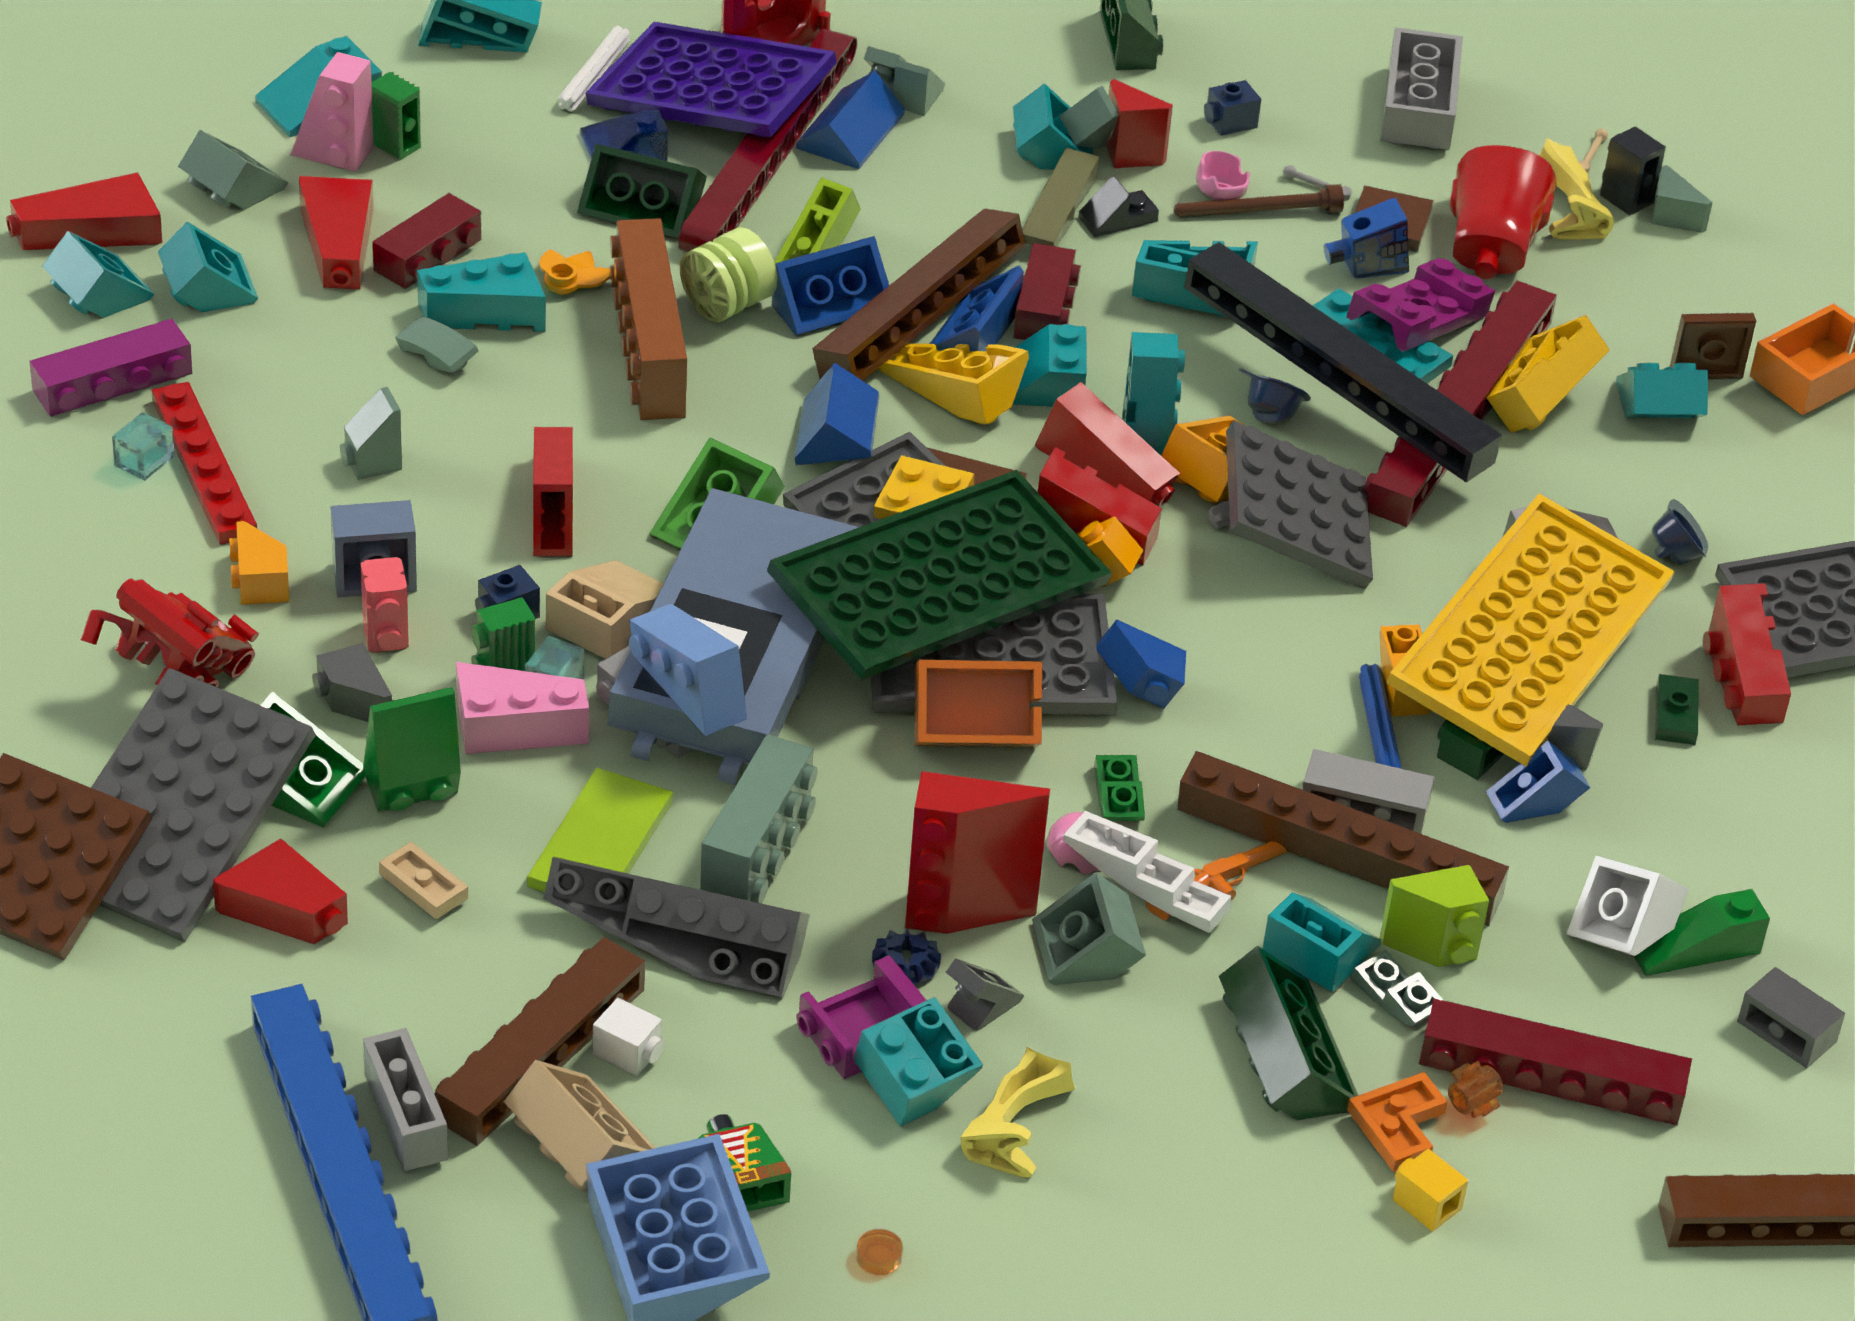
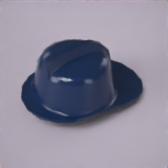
[1239,368,1311,424]
[1652,499,1708,565]

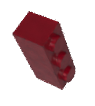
[372,193,482,289]
[1013,243,1081,340]

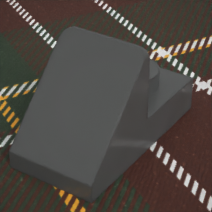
[945,958,1024,1030]

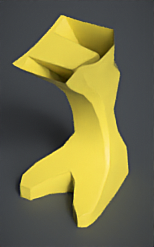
[1539,138,1614,240]
[961,1046,1075,1178]

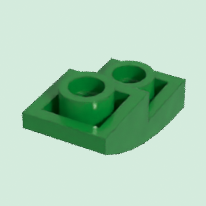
[1094,755,1145,821]

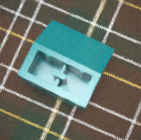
[1616,363,1708,418]
[1262,892,1381,992]
[853,997,983,1127]

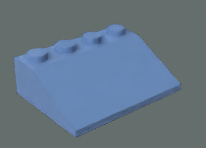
[586,1134,770,1321]

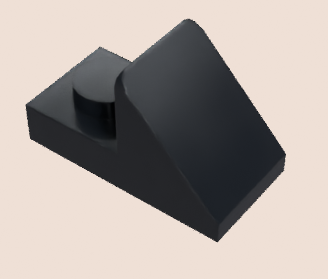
[1078,176,1159,237]

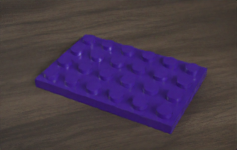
[585,21,837,137]

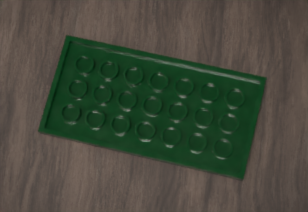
[767,470,1112,680]

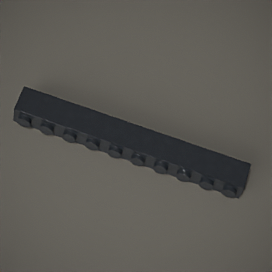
[1184,242,1502,483]

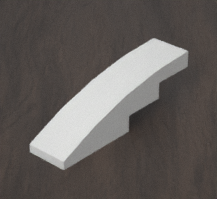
[1063,811,1231,933]

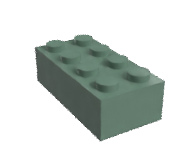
[700,734,818,903]

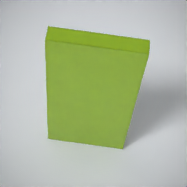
[527,767,673,892]

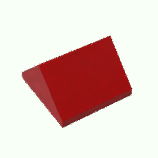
[1106,79,1173,168]

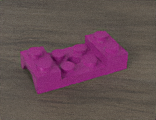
[1346,258,1495,352]

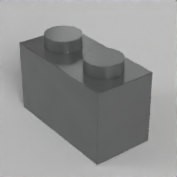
[1737,967,1845,1068]

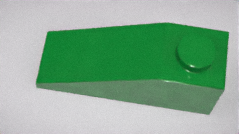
[1634,889,1770,976]

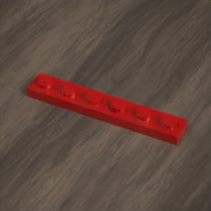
[152,381,257,545]

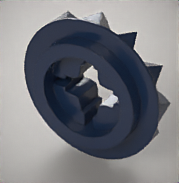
[872,928,941,985]

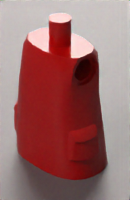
[1449,145,1556,279]

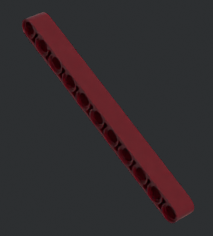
[678,28,857,252]

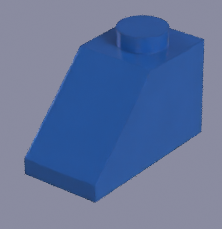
[1096,619,1186,709]
[1486,741,1591,823]

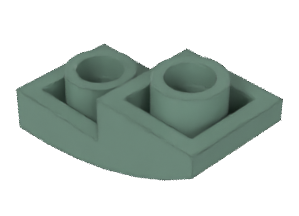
[395,316,479,373]
[1350,949,1443,1027]

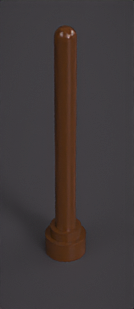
[1173,184,1344,217]

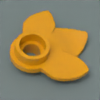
[539,250,610,295]

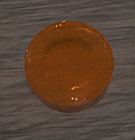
[856,1229,903,1275]

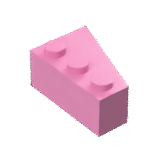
[290,52,373,172]
[456,662,589,754]

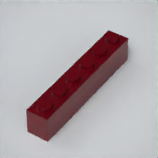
[1419,998,1692,1125]

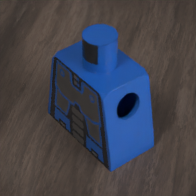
[1323,198,1409,279]

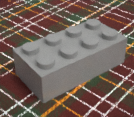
[1380,27,1463,150]

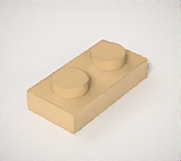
[379,842,468,919]

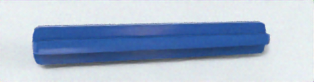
[1359,663,1402,769]

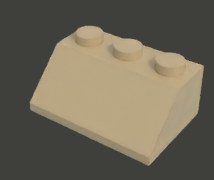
[504,1060,655,1192]

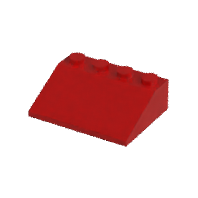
[905,771,1050,934]

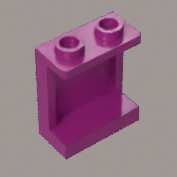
[796,955,927,1080]

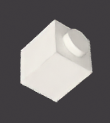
[593,998,664,1076]

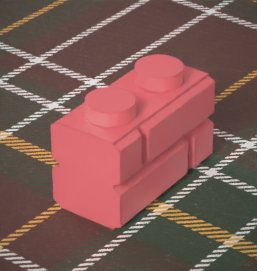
[361,557,409,653]

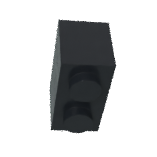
[1599,126,1666,216]

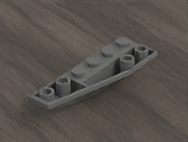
[543,857,810,998]

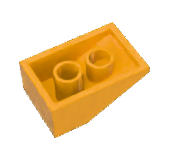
[1161,415,1245,504]

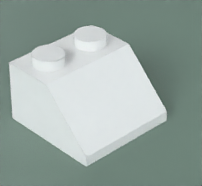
[1566,856,1689,956]

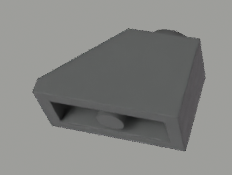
[312,643,392,722]

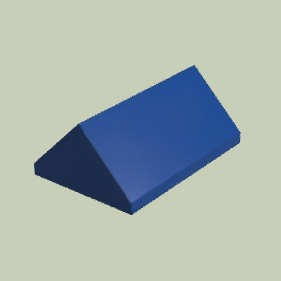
[796,70,905,169]
[771,236,889,335]
[930,265,1024,351]
[794,363,880,465]

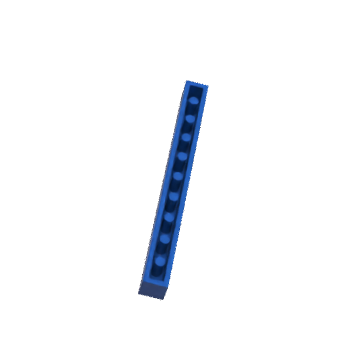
[251,983,438,1321]

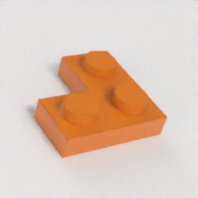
[1347,1072,1448,1172]

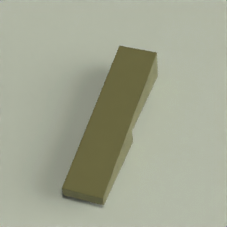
[1022,148,1100,246]

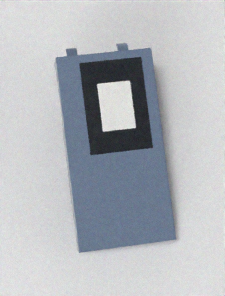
[607,488,859,785]

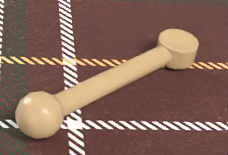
[1579,128,1608,173]

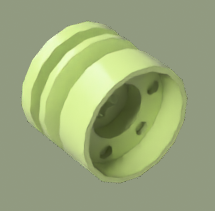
[680,227,778,323]

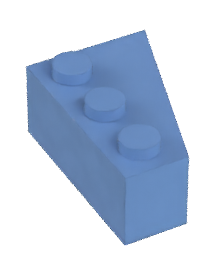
[629,604,747,736]

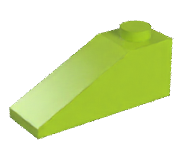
[774,177,861,263]

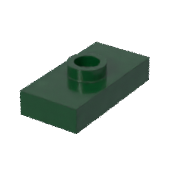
[1655,674,1699,745]

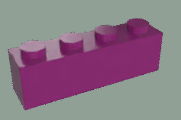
[29,318,193,417]

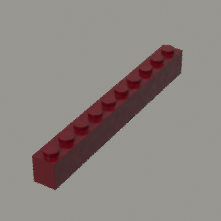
[1363,280,1557,527]

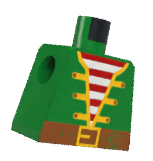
[698,1114,792,1211]

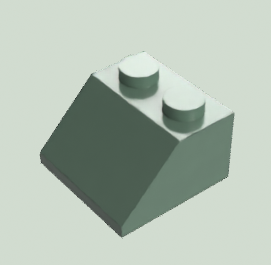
[177,130,289,209]
[1032,872,1146,985]

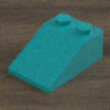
[255,36,382,137]

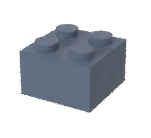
[330,500,417,598]

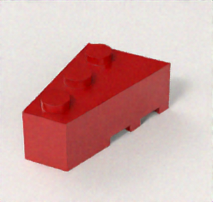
[1038,447,1162,565]
[1703,583,1791,726]

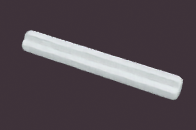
[558,26,630,112]

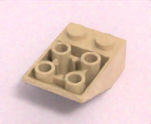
[545,560,664,659]

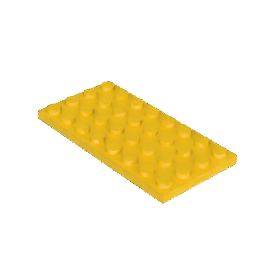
[1386,493,1675,767]

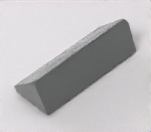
[1548,704,1604,770]

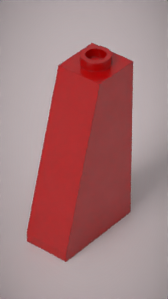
[6,172,163,250]
[299,176,373,290]
[1034,382,1179,507]
[533,427,573,556]

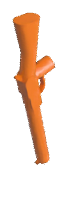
[1145,841,1288,920]

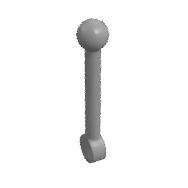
[1283,165,1352,200]

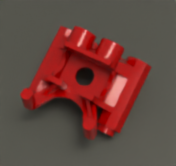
[721,0,831,46]
[80,578,259,688]

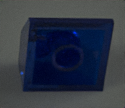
[580,110,668,161]

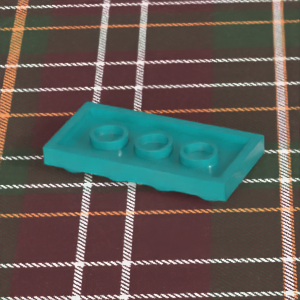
[1313,288,1453,384]

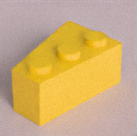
[1487,315,1610,433]

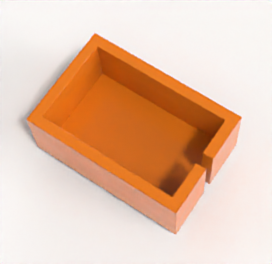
[1749,303,1855,415]
[914,660,1042,747]

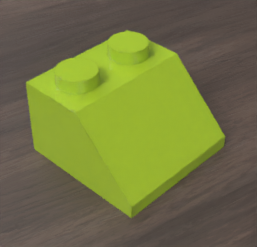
[1380,865,1489,967]

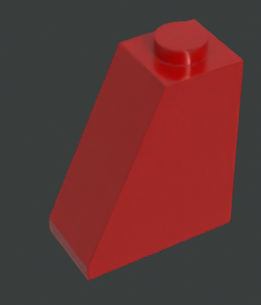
[213,838,348,944]

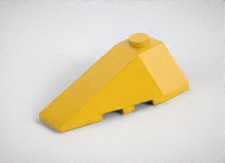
[877,343,1029,425]

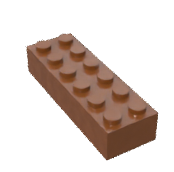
[609,218,687,420]

